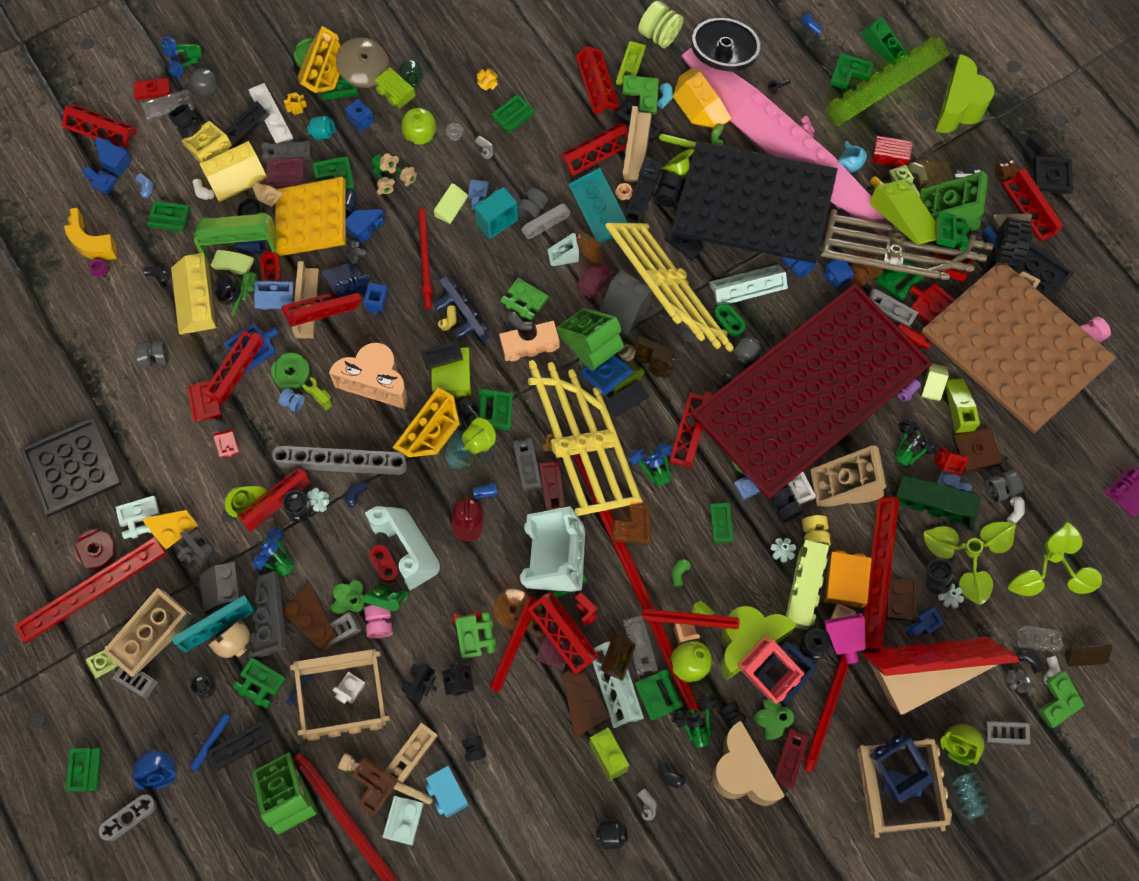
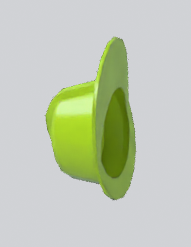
[661,149,694,179]
[462,418,496,454]
[225,486,267,517]

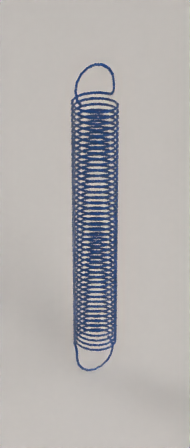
[283,658,315,710]

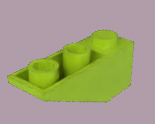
[945,379,980,434]

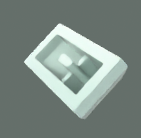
[548,233,579,266]

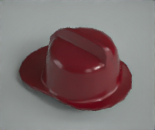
[452,497,483,542]

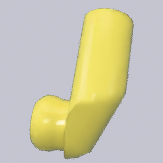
[438,306,457,331]

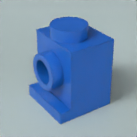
[364,282,389,314]

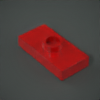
[133,78,171,101]

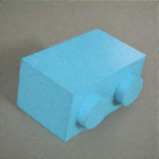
[425,766,469,818]

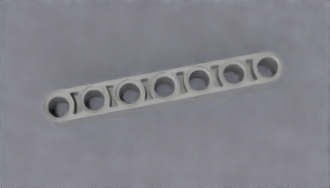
[272,446,407,475]

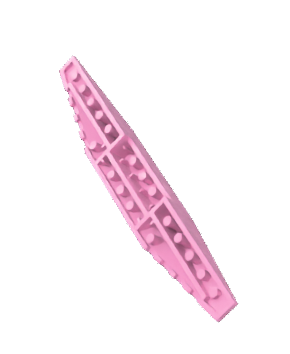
[682,47,890,236]

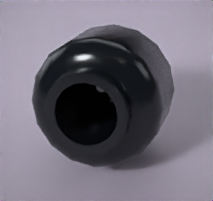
[596,820,628,850]

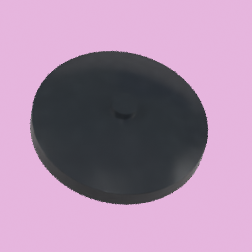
[691,18,760,71]

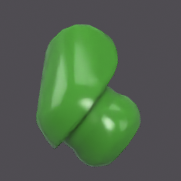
[711,124,724,146]
[671,559,691,588]

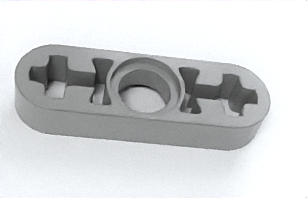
[521,204,570,239]
[99,795,157,841]

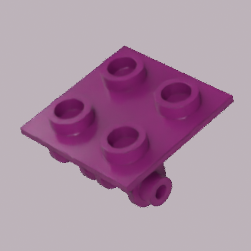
[1104,466,1139,518]

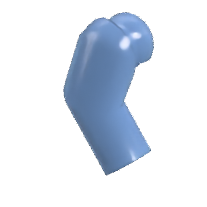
[136,173,154,198]

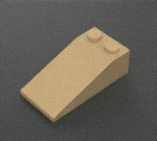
[103,588,194,677]

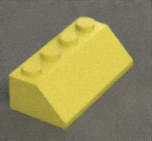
[171,253,217,334]

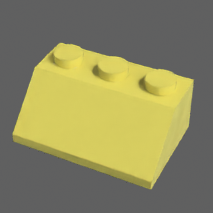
[200,141,268,202]

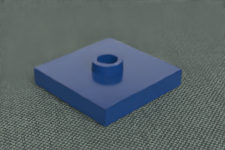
[580,355,633,396]

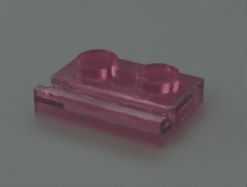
[266,159,304,186]
[535,622,571,671]

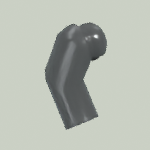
[507,312,532,331]

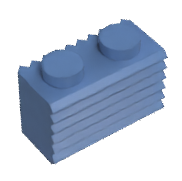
[254,281,293,310]

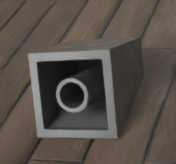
[600,270,652,336]

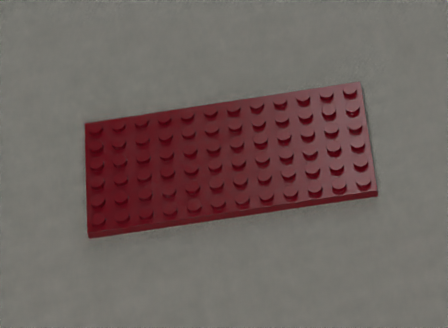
[691,283,933,500]

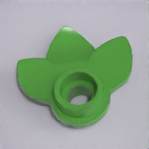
[330,579,365,615]
[753,699,794,740]

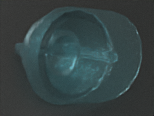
[443,430,473,471]

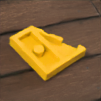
[142,510,198,550]

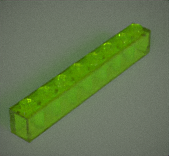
[825,36,950,128]

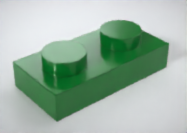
[710,503,734,543]

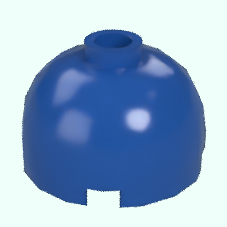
[133,750,177,790]

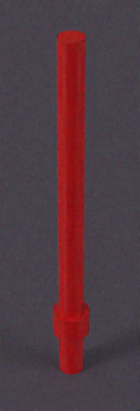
[418,209,433,309]

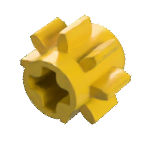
[477,68,498,91]
[284,92,307,115]

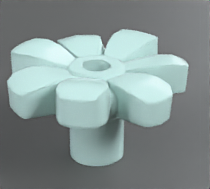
[307,488,329,512]
[771,538,796,562]
[938,583,964,609]

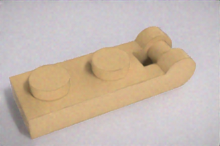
[386,723,438,783]

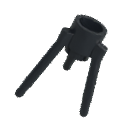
[457,397,491,431]

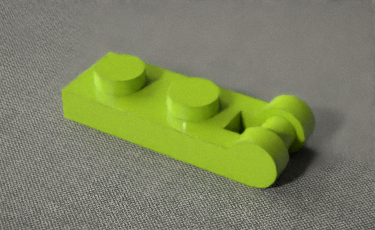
[616,41,646,85]

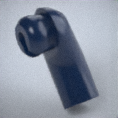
[344,481,368,507]

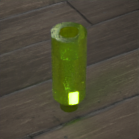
[611,368,645,395]

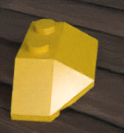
[298,26,340,93]
[673,67,732,129]
[393,388,460,457]

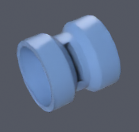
[278,388,305,413]

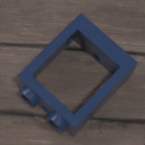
[756,641,818,707]
[869,734,935,803]

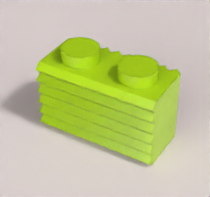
[375,67,415,109]

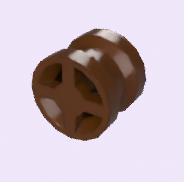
[995,160,1017,181]

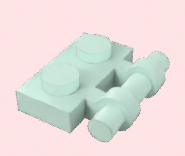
[116,496,160,539]

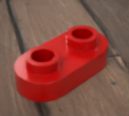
[260,251,281,282]
[369,545,399,583]

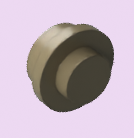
[618,344,636,362]

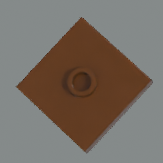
[953,427,1003,473]

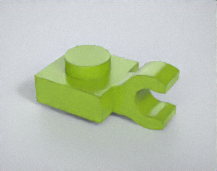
[302,377,332,411]

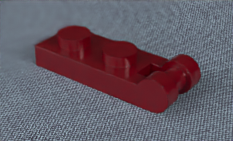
[539,461,565,511]
[774,727,810,789]

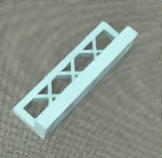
[709,264,788,306]
[593,642,644,728]

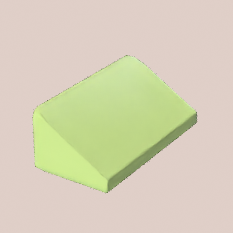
[434,183,468,224]

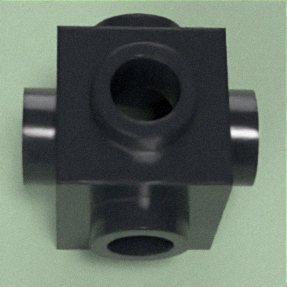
[442,663,474,695]

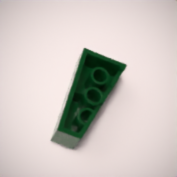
[896,475,981,532]

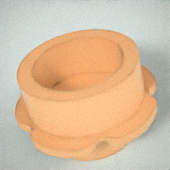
[615,183,633,200]

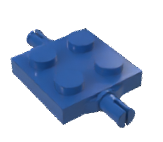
[221,323,278,374]

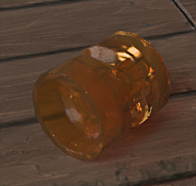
[850,254,883,288]

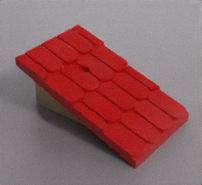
[861,637,1019,715]

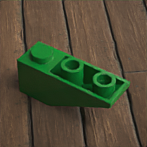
[859,17,911,69]

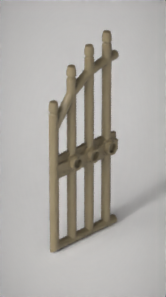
[821,209,994,280]

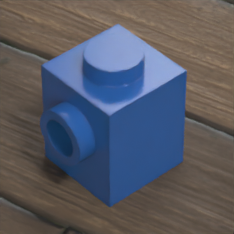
[345,99,374,132]
[824,259,854,290]

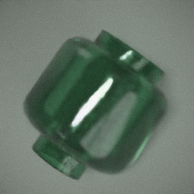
[399,60,423,86]

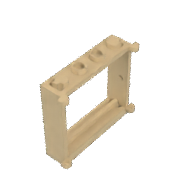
[290,649,390,741]
[857,738,952,838]

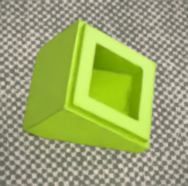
[691,601,715,615]

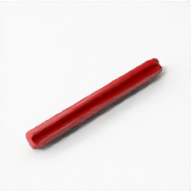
[490,597,538,692]
[642,609,740,629]

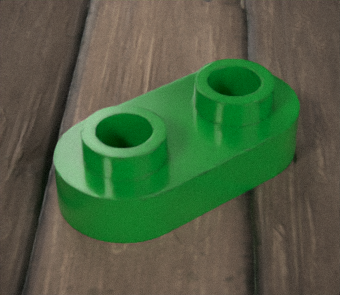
[714,304,746,337]

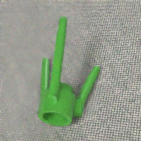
[231,272,259,316]

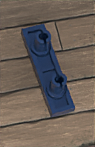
[433,276,489,342]

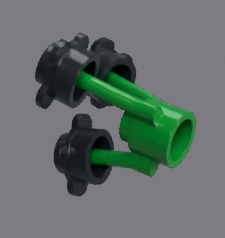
[894,420,938,467]
[672,694,718,748]

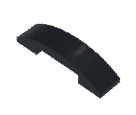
[624,157,662,223]

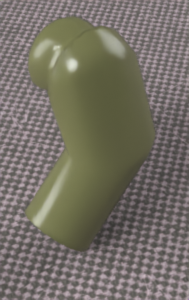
[907,162,929,184]

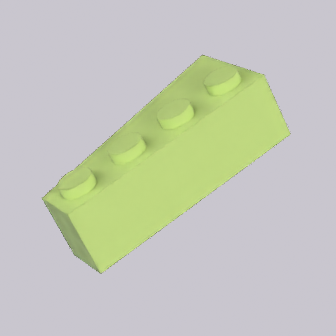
[786,540,829,631]

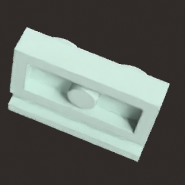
[382,796,424,846]

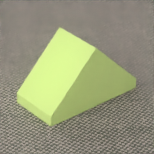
[921,363,949,401]

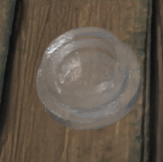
[446,123,463,141]

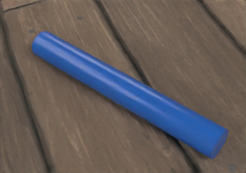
[189,713,231,772]

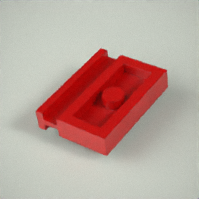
[187,380,222,423]

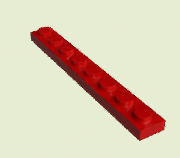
[864,497,899,651]
[14,537,166,643]

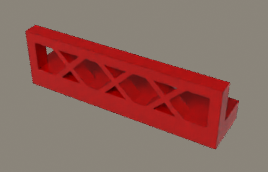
[576,46,620,115]
[62,105,137,150]
[559,124,629,176]
[1001,168,1063,242]
[281,292,361,327]
[203,330,264,405]
[669,391,713,468]
[237,467,311,532]
[527,592,600,675]

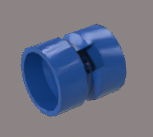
[782,257,817,278]

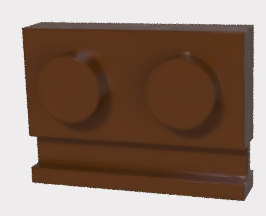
[886,579,917,621]

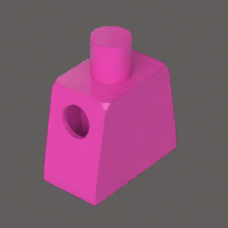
[824,613,865,664]

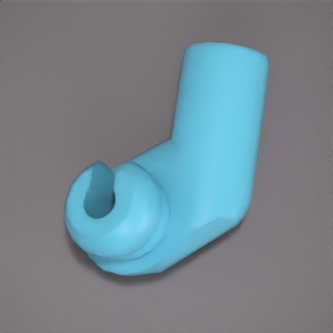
[657,83,673,109]

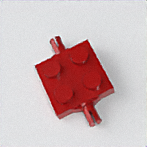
[910,283,955,325]

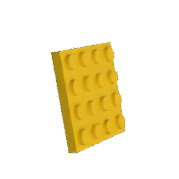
[275,177,346,257]

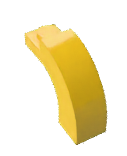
[64,208,117,261]

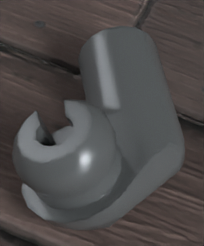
[210,418,230,432]

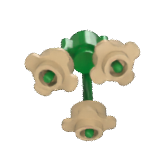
[372,153,417,195]

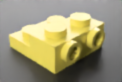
[181,121,232,163]

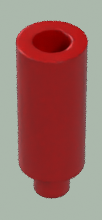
[898,323,932,350]

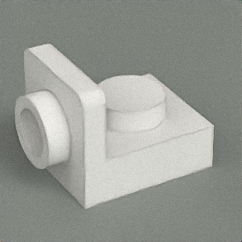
[333,672,366,704]

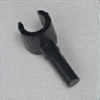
[768,79,791,94]

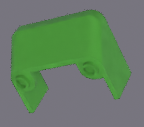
[194,213,276,261]

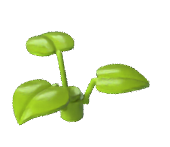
[924,522,1016,605]
[1007,522,1102,596]

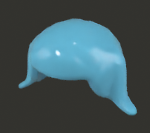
[838,141,867,173]

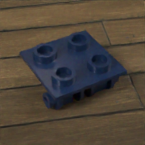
[321,263,370,298]

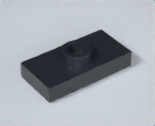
[664,230,704,261]
[421,341,463,370]

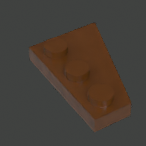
[283,583,336,650]
[562,664,610,738]

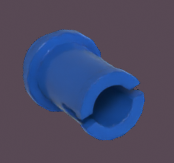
[982,225,998,249]
[473,482,498,500]

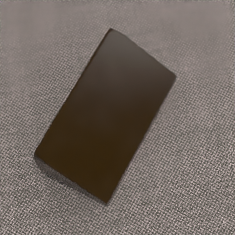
[600,634,636,681]
[1065,644,1112,667]

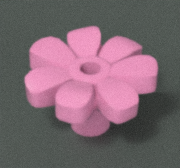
[800,115,815,137]

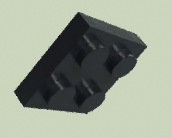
[1034,156,1073,194]

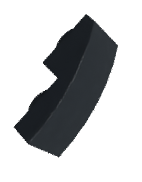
[605,381,649,417]

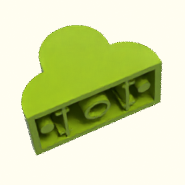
[936,54,994,133]
[720,606,796,680]

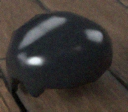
[237,197,264,216]
[214,274,241,305]

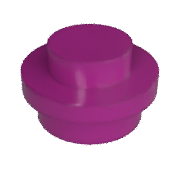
[89,259,108,277]

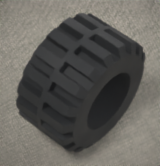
[994,217,1033,267]

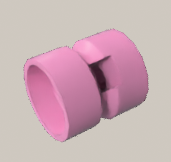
[1080,317,1111,342]
[365,605,393,638]

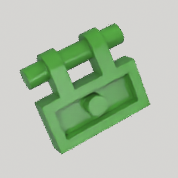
[500,278,549,321]
[455,612,496,658]

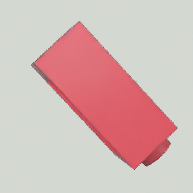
[737,636,804,704]

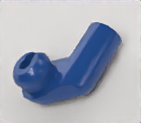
[802,13,823,35]

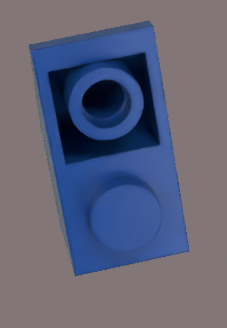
[95,137,132,177]
[346,209,385,244]

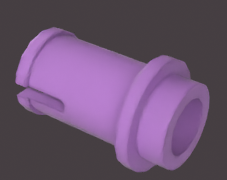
[897,379,921,402]

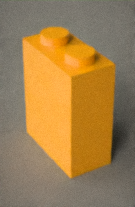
[824,550,871,609]

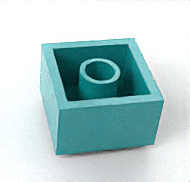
[474,187,518,240]

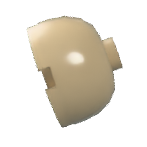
[208,619,250,658]

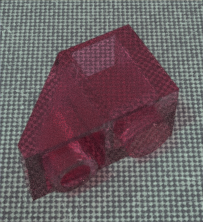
[575,263,614,298]

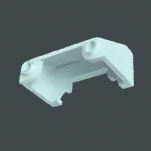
[365,506,440,591]
[520,506,585,592]

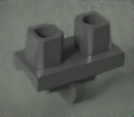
[177,529,213,568]

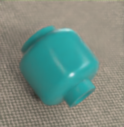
[307,116,335,140]

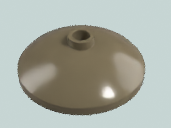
[336,38,389,88]

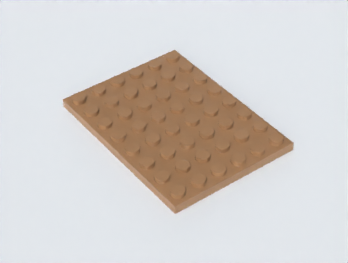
[921,262,1116,434]

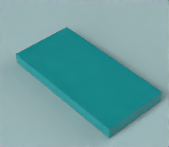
[568,168,628,245]
[171,596,256,653]

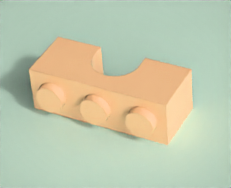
[499,321,559,361]

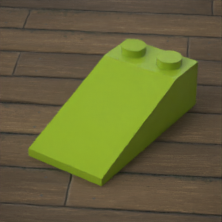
[870,180,936,245]

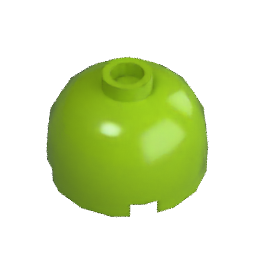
[401,108,437,145]
[670,641,712,682]
[940,724,985,766]

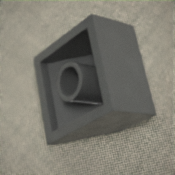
[199,562,243,613]

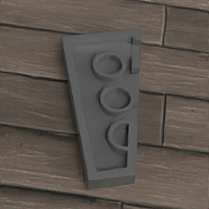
[248,571,287,659]

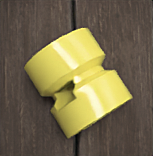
[802,515,831,546]

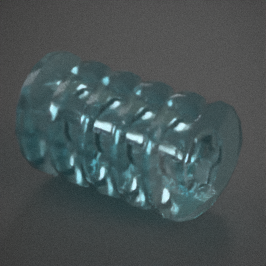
[952,772,992,819]

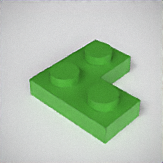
[622,75,659,115]
[1039,670,1085,728]

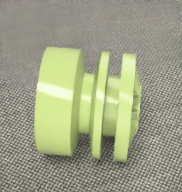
[638,1,684,48]

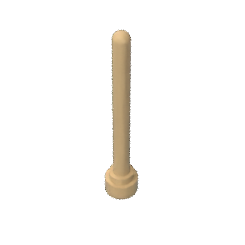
[338,753,433,804]

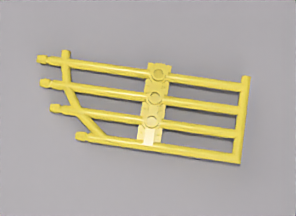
[605,223,734,352]
[528,360,643,516]

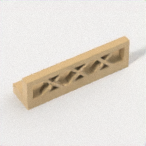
[623,106,652,182]
[292,261,320,339]

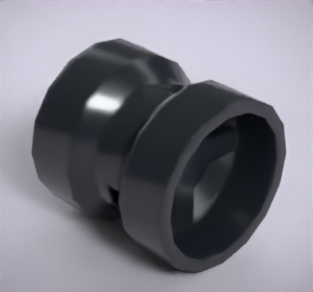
[190,674,215,698]
[719,701,747,729]
[461,736,486,762]

